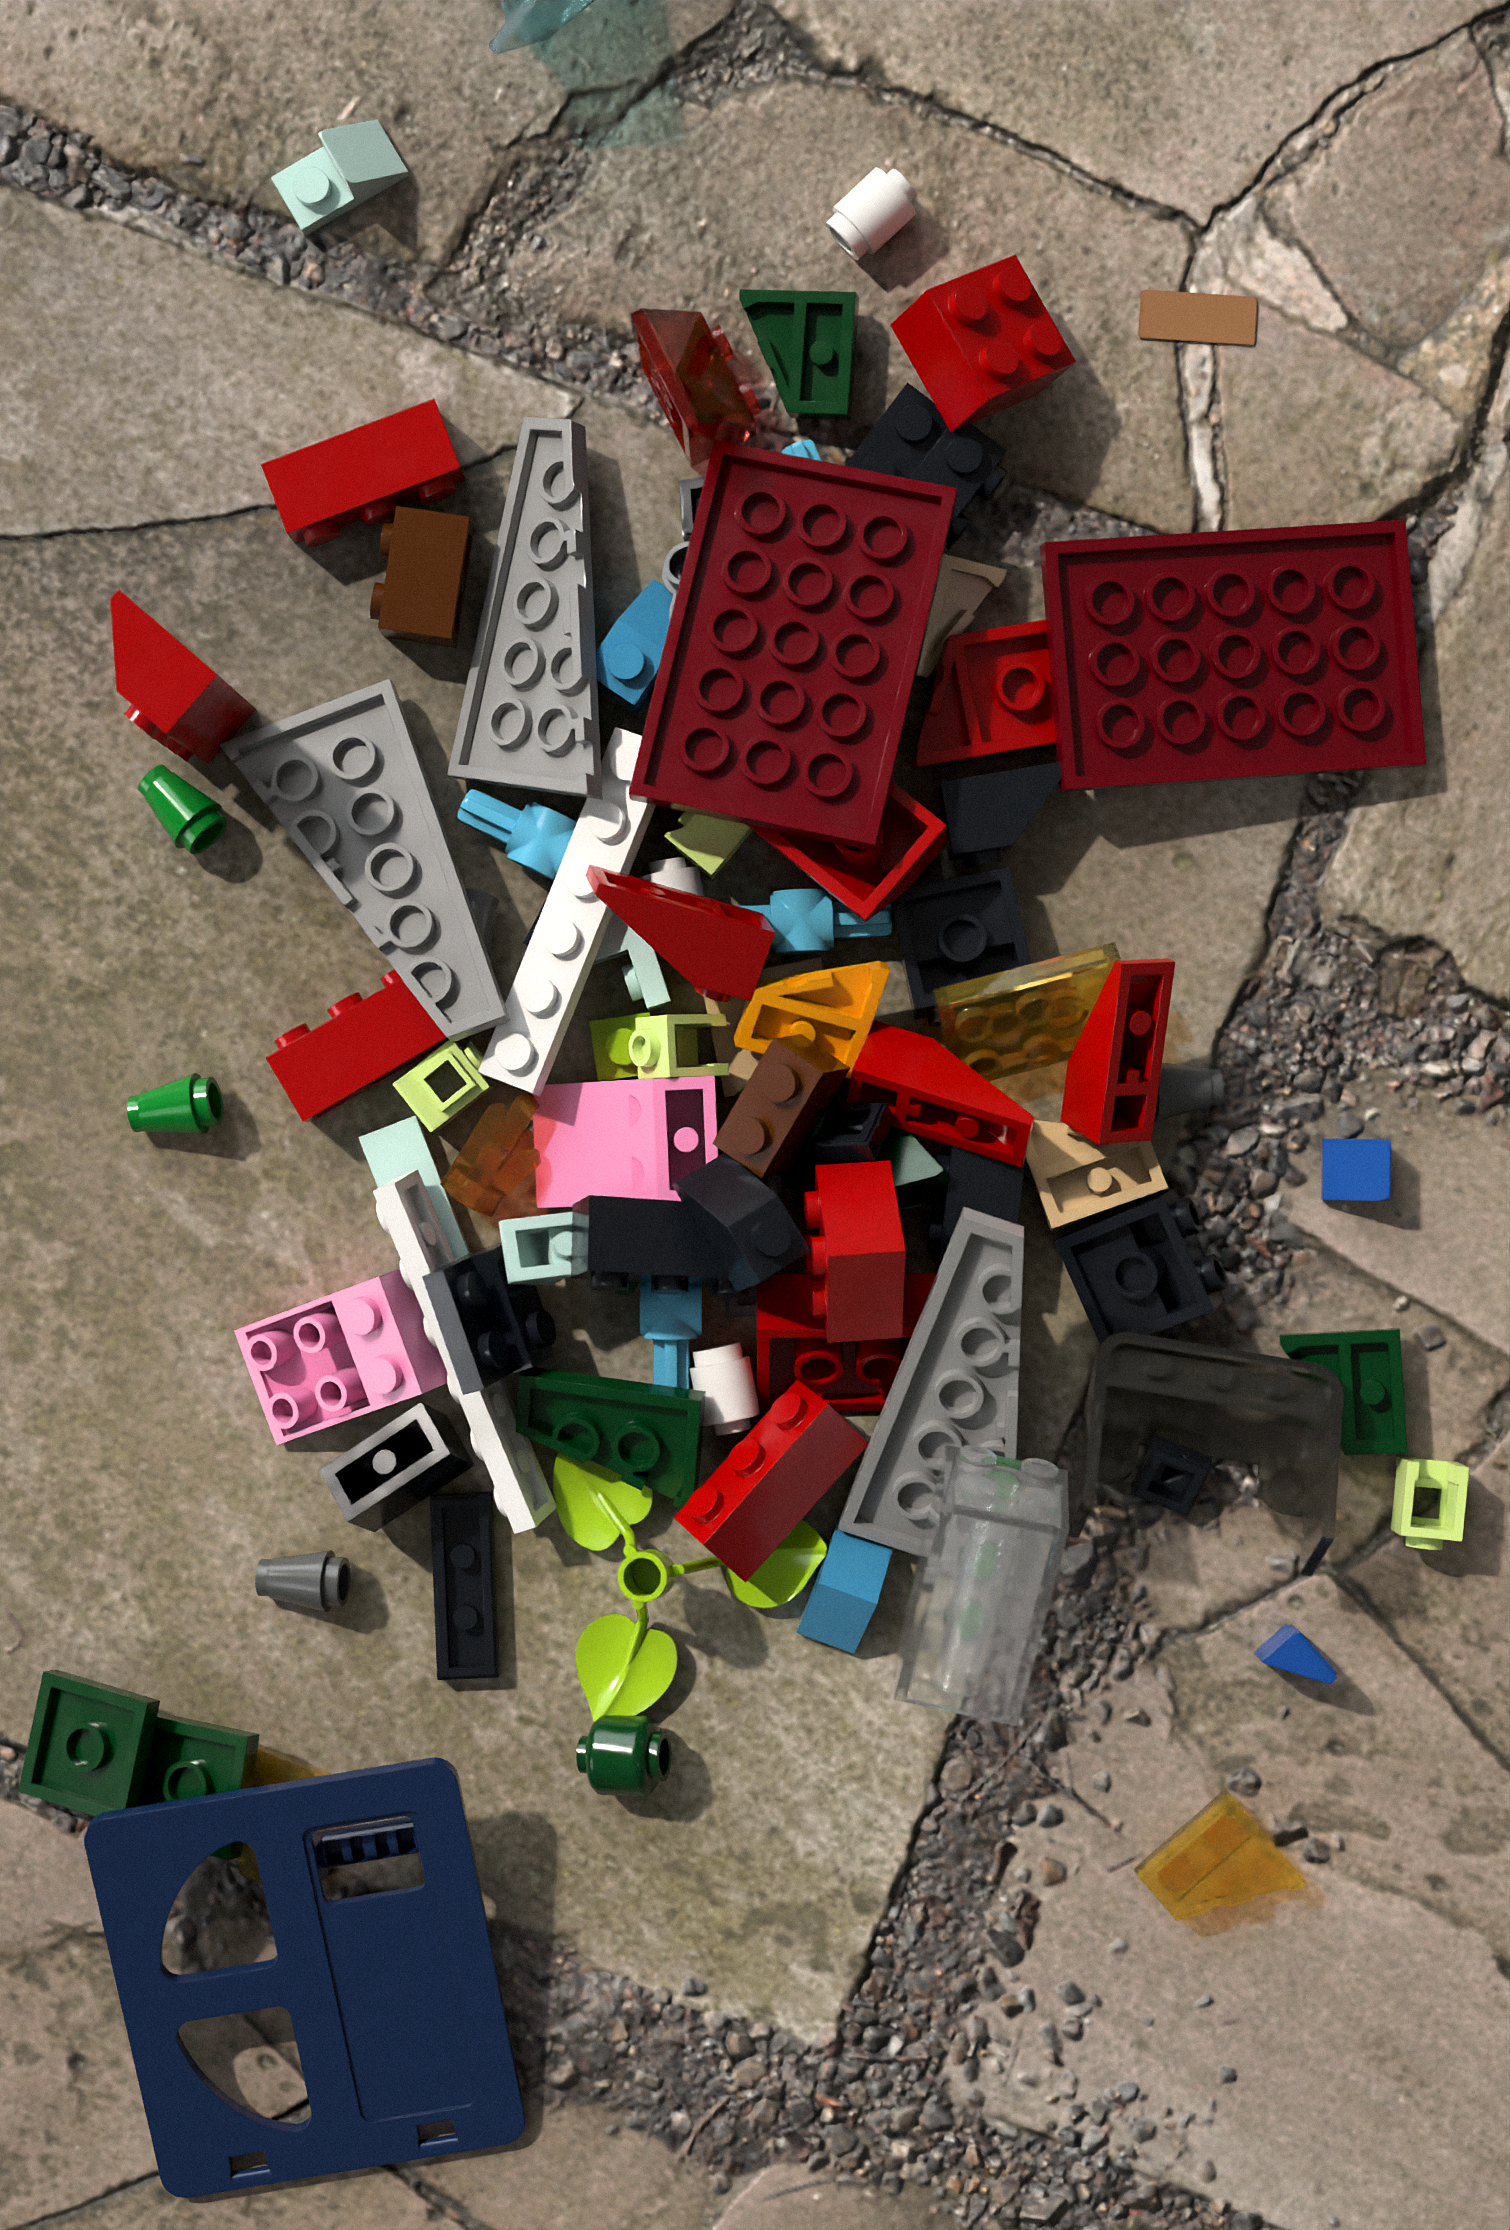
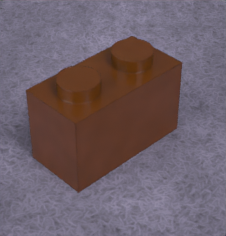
[370,506,475,648]
[712,1034,850,1178]

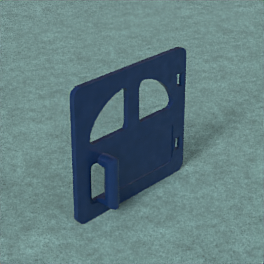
[84,1757,525,2198]

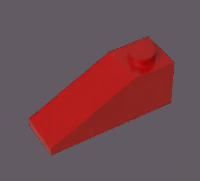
[585,864,775,1002]
[1060,958,1176,1144]
[846,1020,1035,1167]

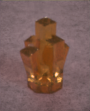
[440,1094,541,1217]

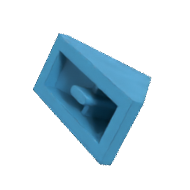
[796,1517,893,1654]

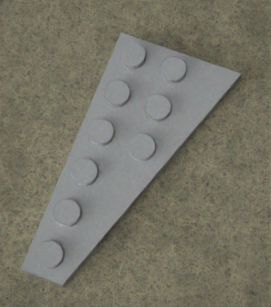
[447,417,603,800]
[219,679,510,1042]
[838,1207,1024,1586]

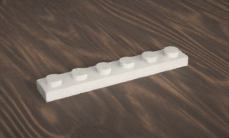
[478,727,656,1097]
[373,1169,557,1534]

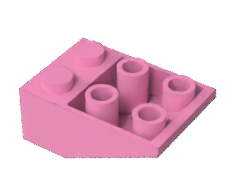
[532,1076,719,1208]
[234,1269,448,1445]

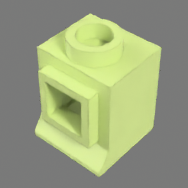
[664,811,753,880]
[629,1014,729,1079]
[392,1040,494,1133]
[1391,1456,1470,1550]

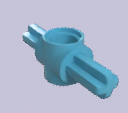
[457,789,630,881]
[739,889,893,954]
[640,1282,702,1389]

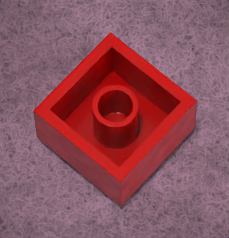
[890,254,1076,432]
[803,1160,906,1343]

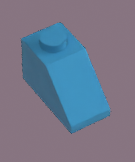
[596,579,673,715]

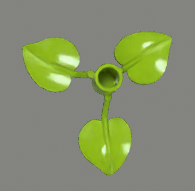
[553,1452,828,1722]

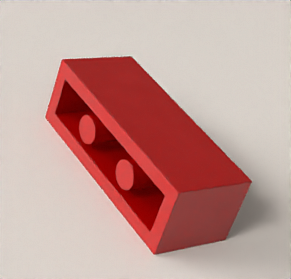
[261,399,466,547]
[266,969,449,1122]
[673,1379,869,1583]

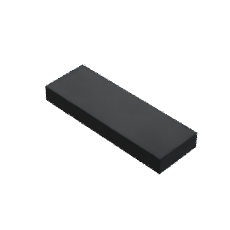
[430,1491,500,1680]

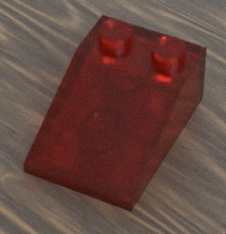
[630,308,762,467]

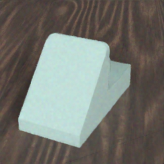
[271,119,409,236]
[593,912,672,1011]
[499,1212,573,1285]

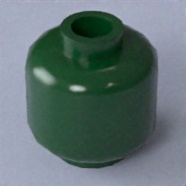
[576,1715,672,1796]

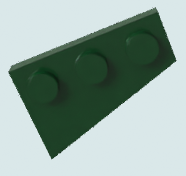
[516,1367,706,1509]

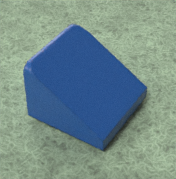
[1321,1139,1391,1201]
[1254,1623,1337,1684]

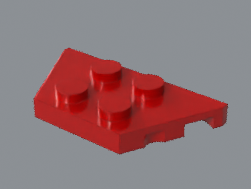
[911,619,1056,770]

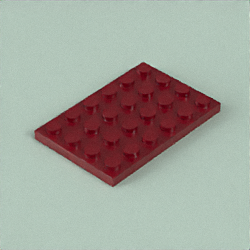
[628,440,957,851]
[1040,520,1426,792]

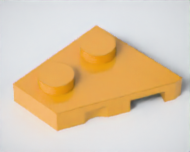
[733,961,890,1079]

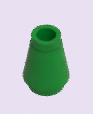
[138,764,227,855]
[127,1073,224,1134]

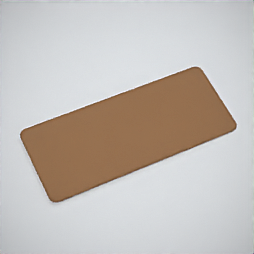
[1138,290,1258,345]

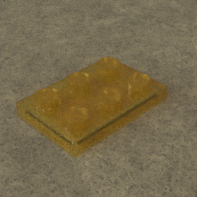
[933,942,1121,1082]

